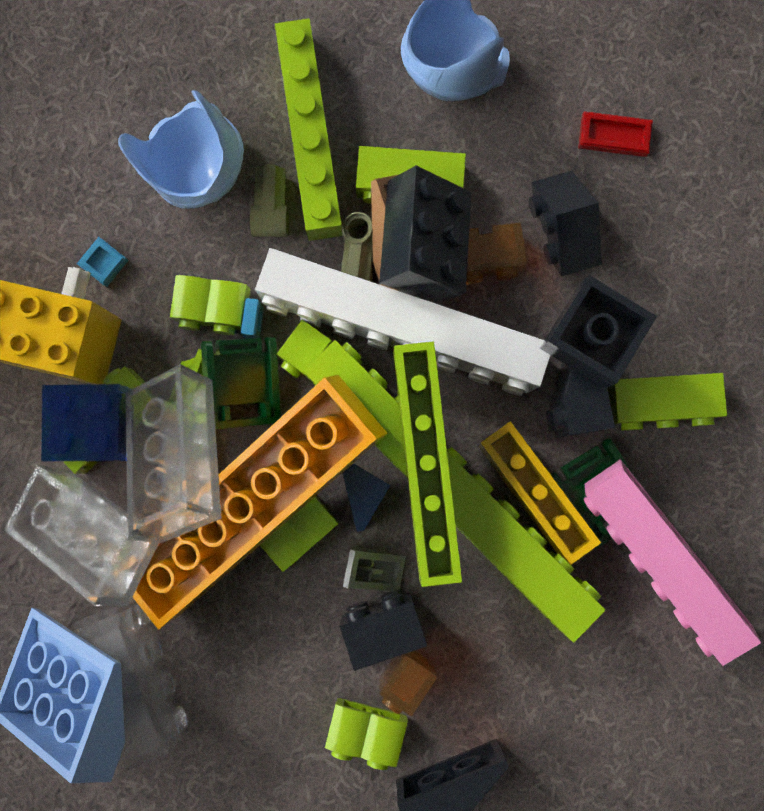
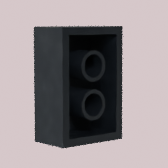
[379,165,472,304]

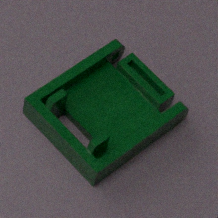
[201,337,281,430]
[550,438,635,549]

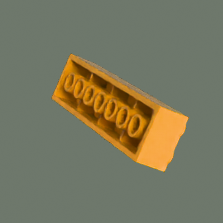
[112,375,388,630]

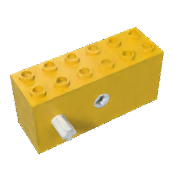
[0,267,122,386]

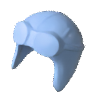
[401,0,510,101]
[118,90,244,209]

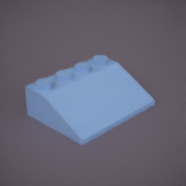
[0,608,125,783]

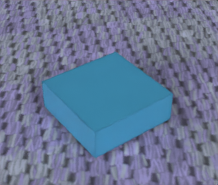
[77,237,129,287]
[241,298,264,339]

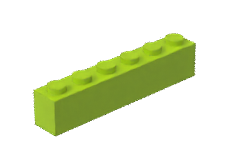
[275,18,343,241]
[394,341,462,587]

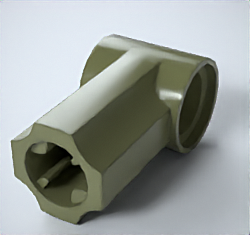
[250,164,289,237]
[341,212,374,282]

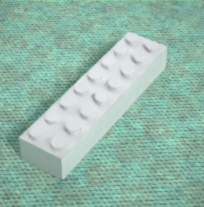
[255,248,550,396]

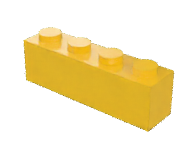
[478,421,601,565]

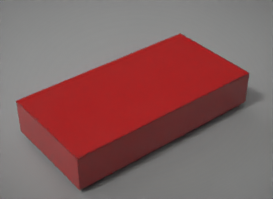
[578,111,653,157]

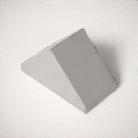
[343,546,406,591]

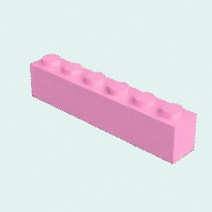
[584,459,761,666]

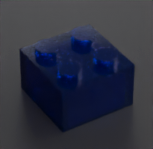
[41,384,131,462]

